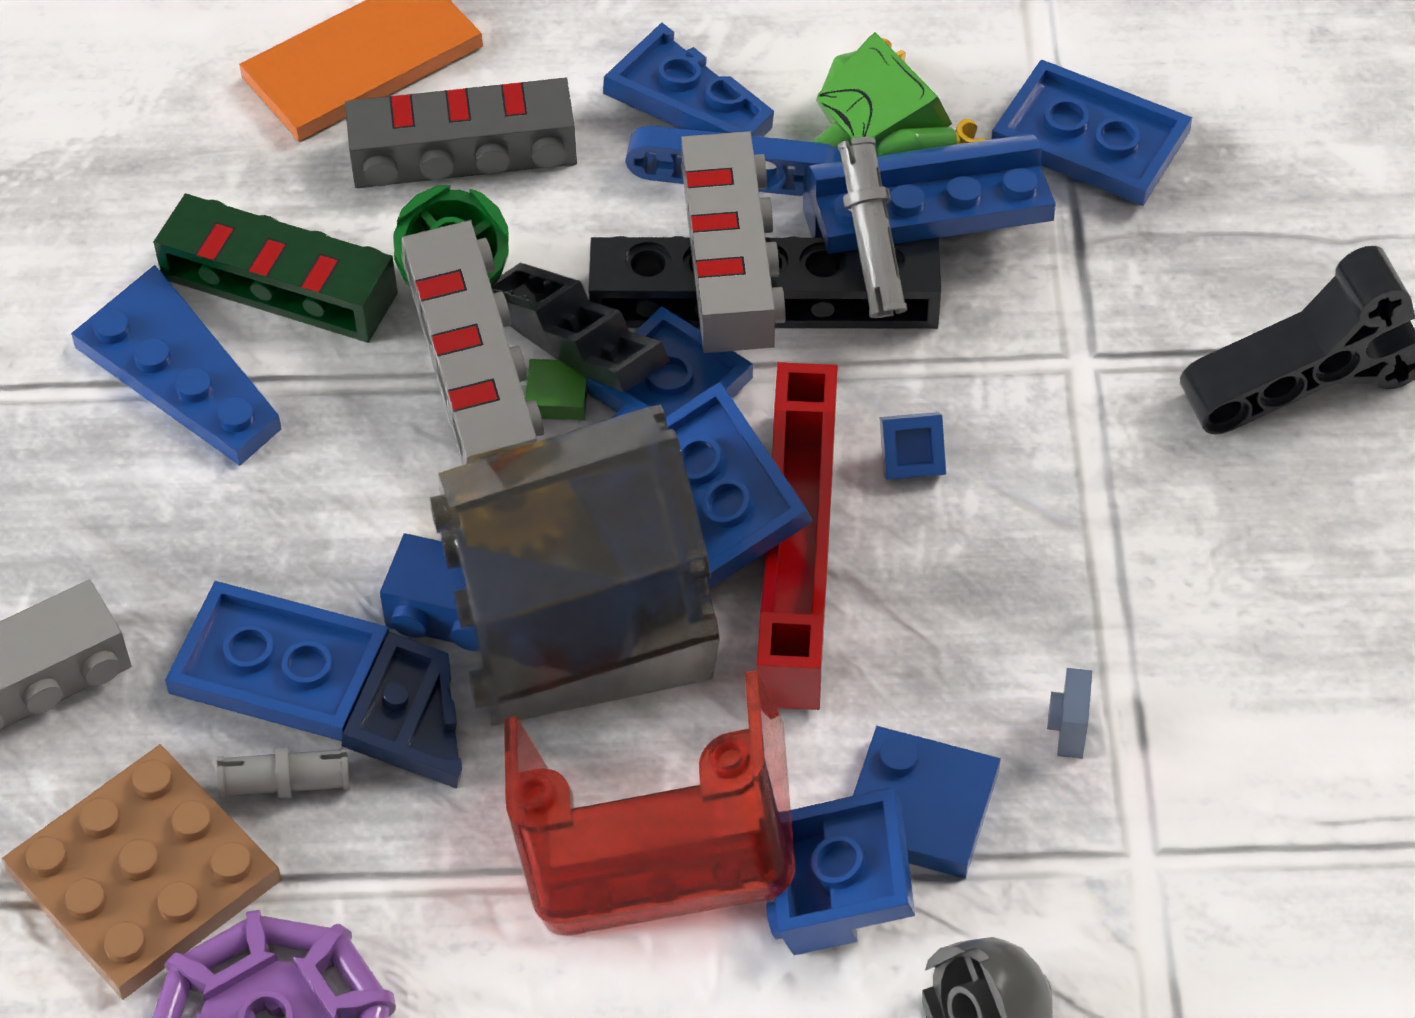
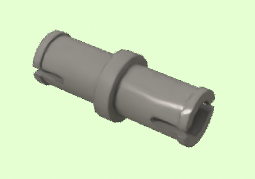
[217,747,350,799]

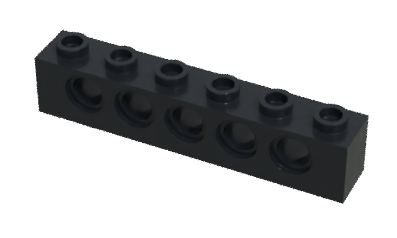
[588,236,941,329]

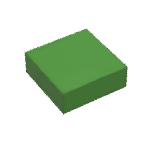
[525,359,587,420]

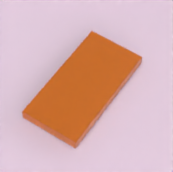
[239,0,483,142]

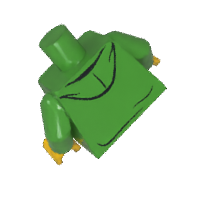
[811,32,986,156]

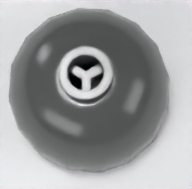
[922,937,1053,1018]

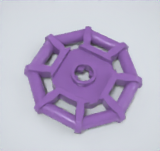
[152,910,396,1018]

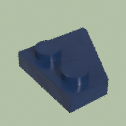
[341,632,462,789]

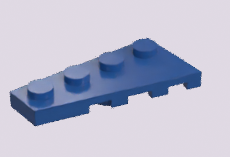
[71,265,282,466]

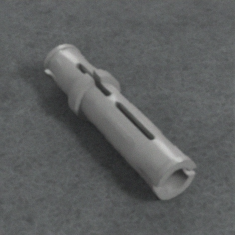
[838,137,908,318]

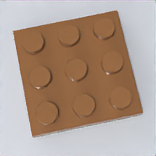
[2,744,282,1000]

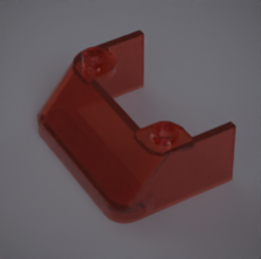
[504,670,795,936]

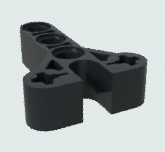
[1180,246,1415,434]

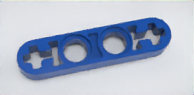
[625,126,842,196]

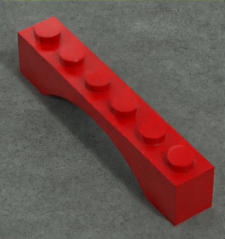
[756,362,838,710]

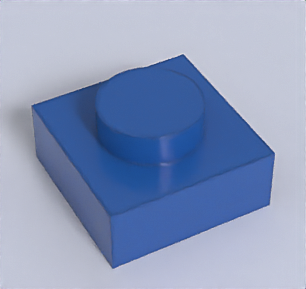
[879,412,946,480]

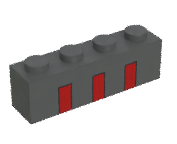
[345,77,577,188]

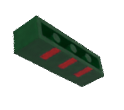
[153,193,398,343]

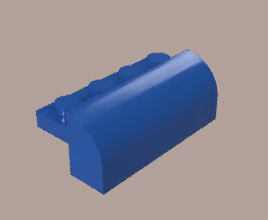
[803,134,1056,254]

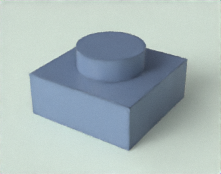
[1047,668,1093,759]

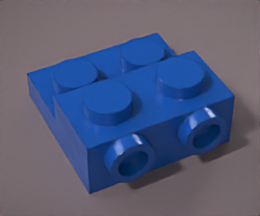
[761,787,915,955]

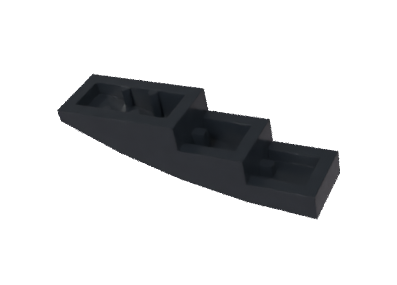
[492,262,670,393]

